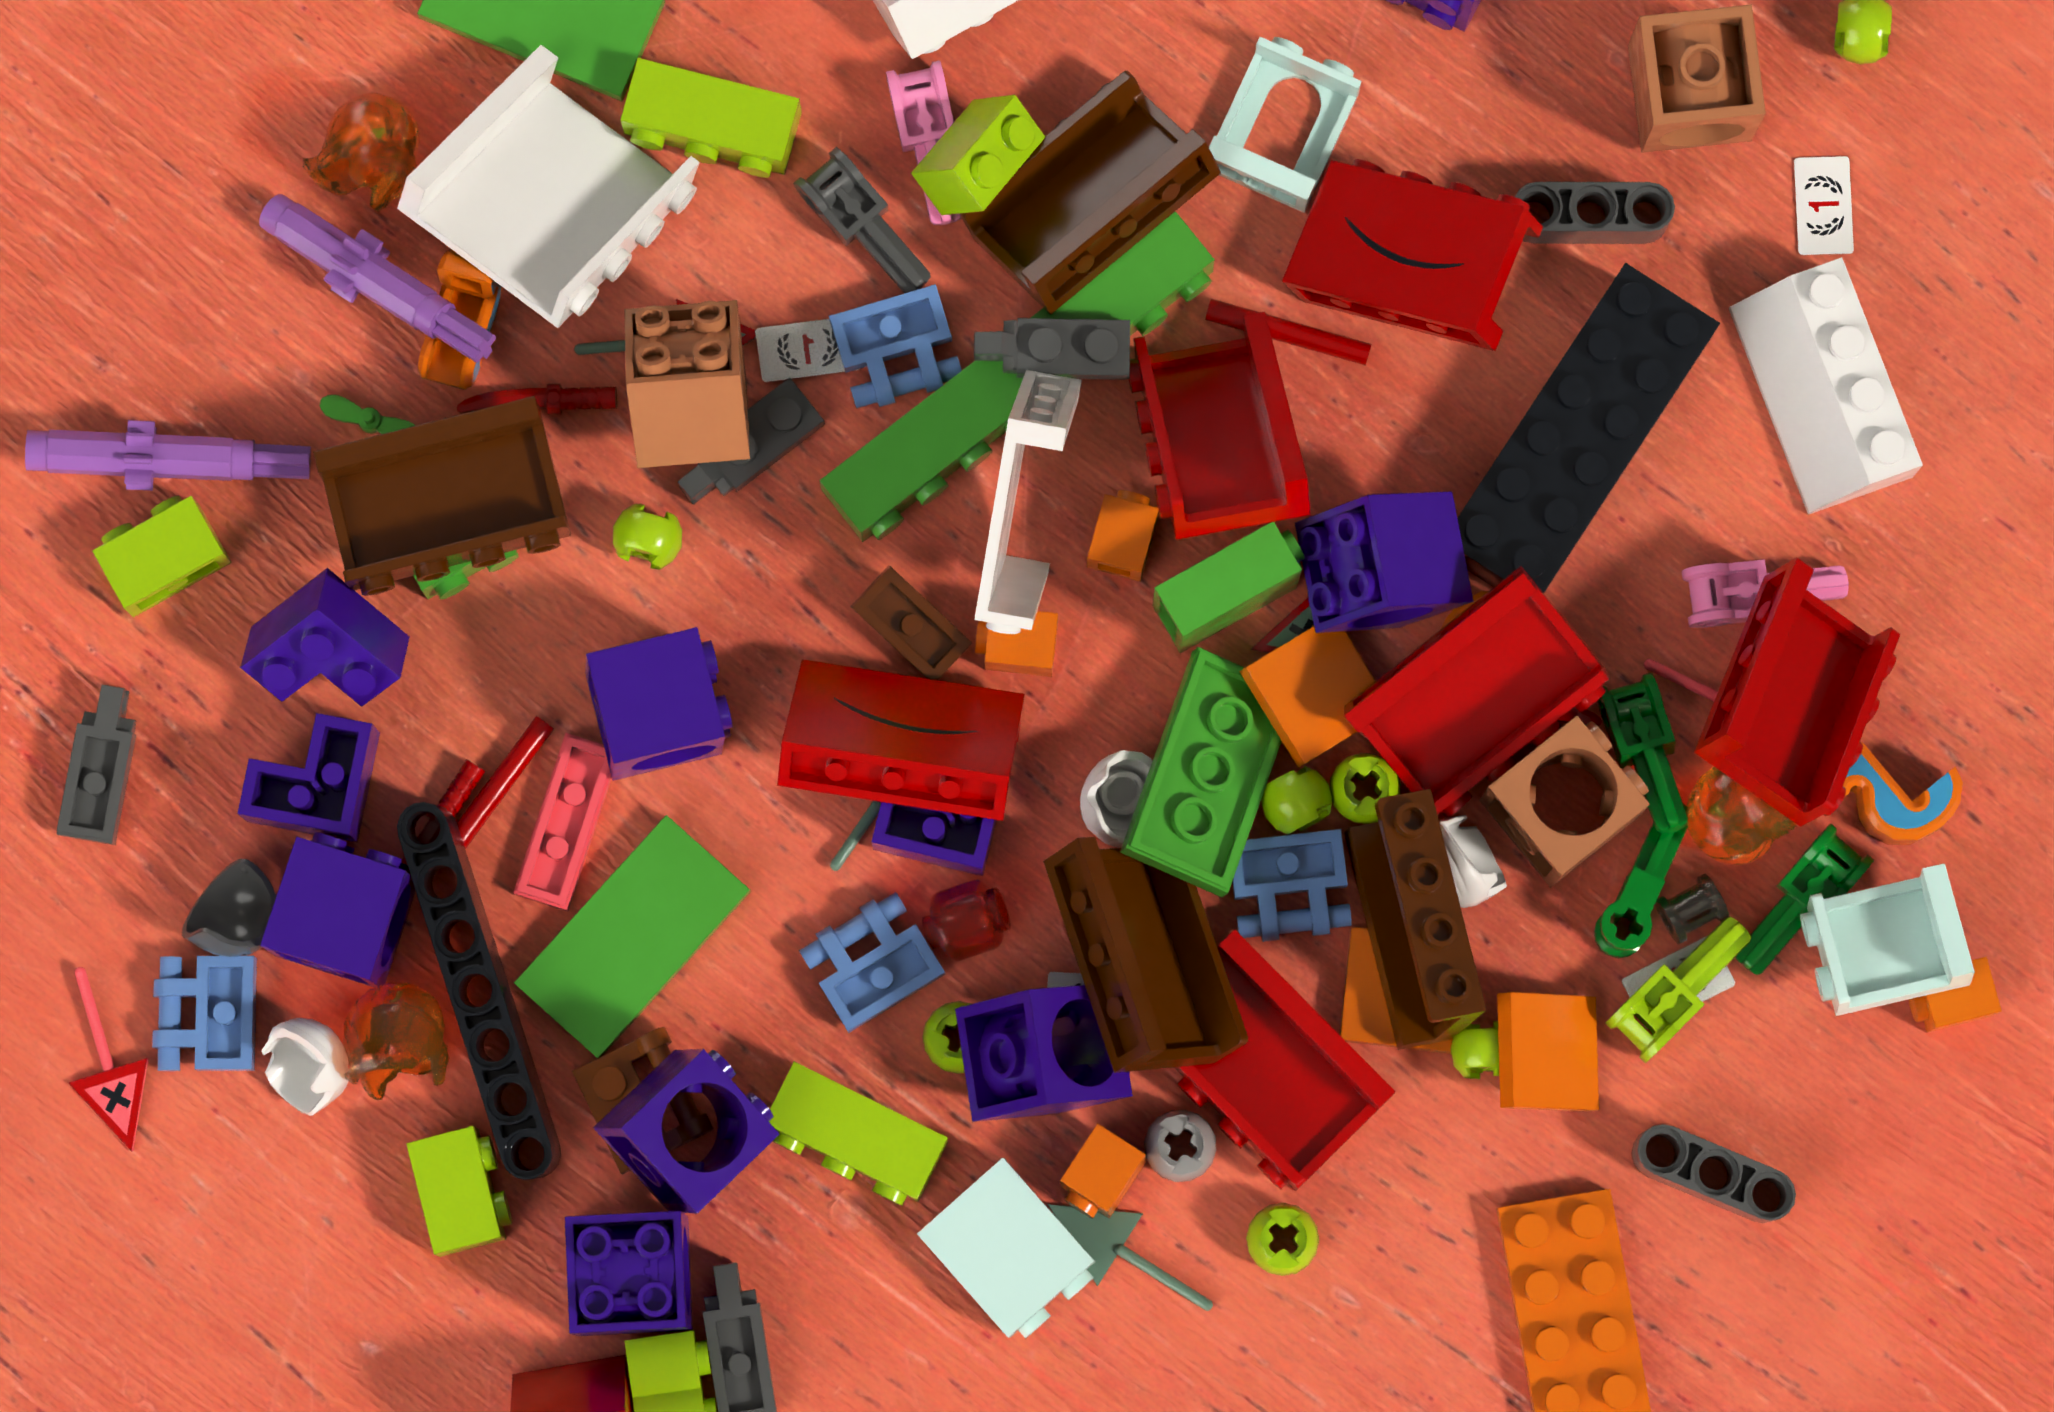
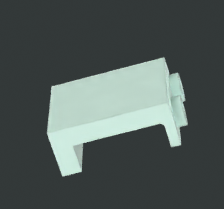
[1800,863,1975,1016]
[917,1158,1096,1339]

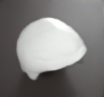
[1080,750,1153,848]
[1439,815,1507,908]
[261,1018,350,1116]

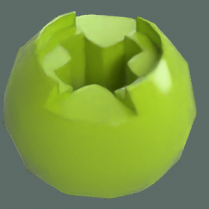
[1834,0,1892,65]
[613,504,682,570]
[1330,753,1401,824]
[1261,766,1332,835]
[922,1001,971,1074]
[1450,1021,1499,1079]
[1246,1203,1319,1276]

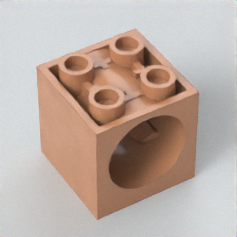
[1628,4,1766,153]
[624,300,750,468]
[1479,716,1650,888]

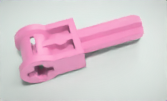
[886,60,961,225]
[1682,559,1849,628]

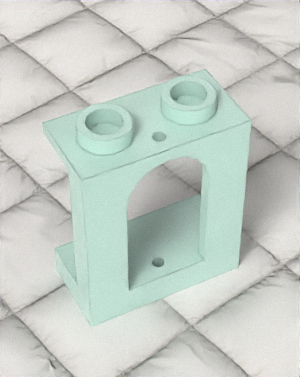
[1209,37,1362,213]

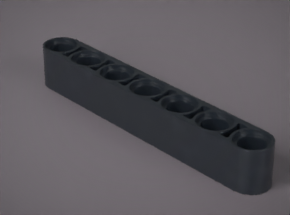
[397,802,561,1180]

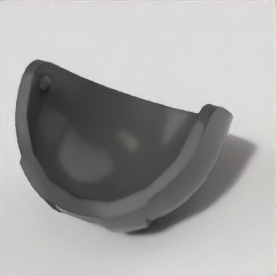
[182,859,277,957]

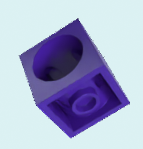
[1295,491,1474,633]
[585,627,733,781]
[260,832,416,990]
[955,985,1133,1122]
[593,1049,779,1214]
[565,1211,693,1336]

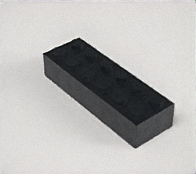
[1457,263,1720,593]

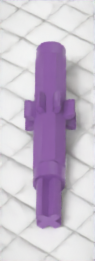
[259,194,496,363]
[25,420,311,491]

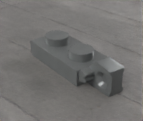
[974,318,1130,380]
[678,377,825,505]
[57,685,136,845]
[703,1262,777,1412]

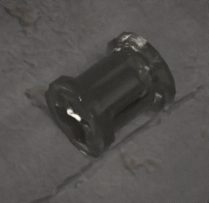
[1655,873,1729,945]

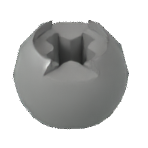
[1144,1110,1217,1182]

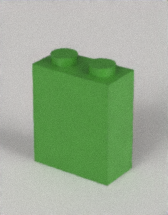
[1152,522,1305,653]

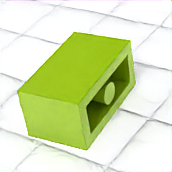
[911,95,1045,215]
[92,496,232,617]
[406,1126,512,1257]

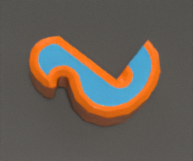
[418,249,502,390]
[1843,742,1963,845]

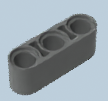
[1515,182,1675,244]
[1631,1124,1796,1223]

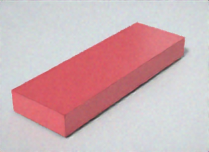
[513,733,612,912]

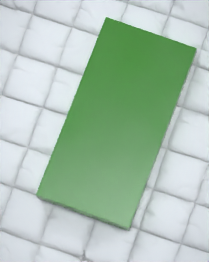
[417,0,665,102]
[1120,647,1282,897]
[514,815,751,1059]

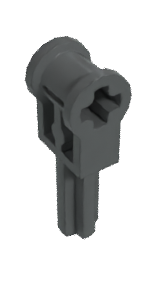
[793,147,931,293]

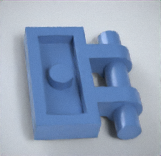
[829,284,962,409]
[1232,829,1352,942]
[799,892,945,1033]
[152,956,257,1072]

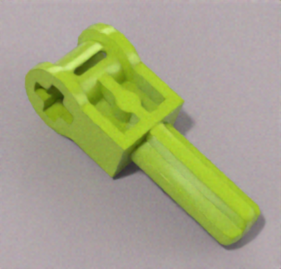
[1605,917,1752,1063]

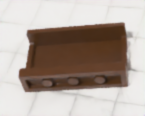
[960,71,1221,315]
[313,396,571,596]
[1344,789,1487,1050]
[1043,837,1248,1073]

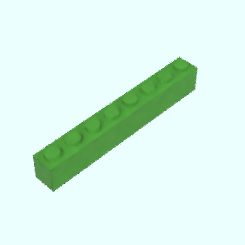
[819,211,1215,542]

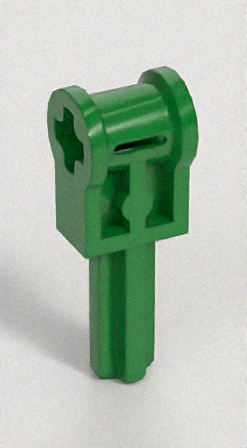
[1597,673,1688,834]
[1594,804,1693,958]
[1736,823,1874,975]

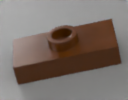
[850,565,972,680]

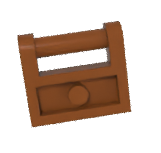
[572,1027,714,1175]

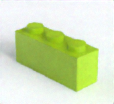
[620,58,802,178]
[769,1061,949,1206]

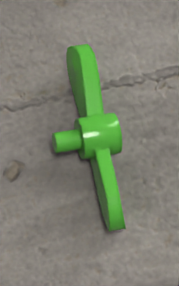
[320,395,415,434]

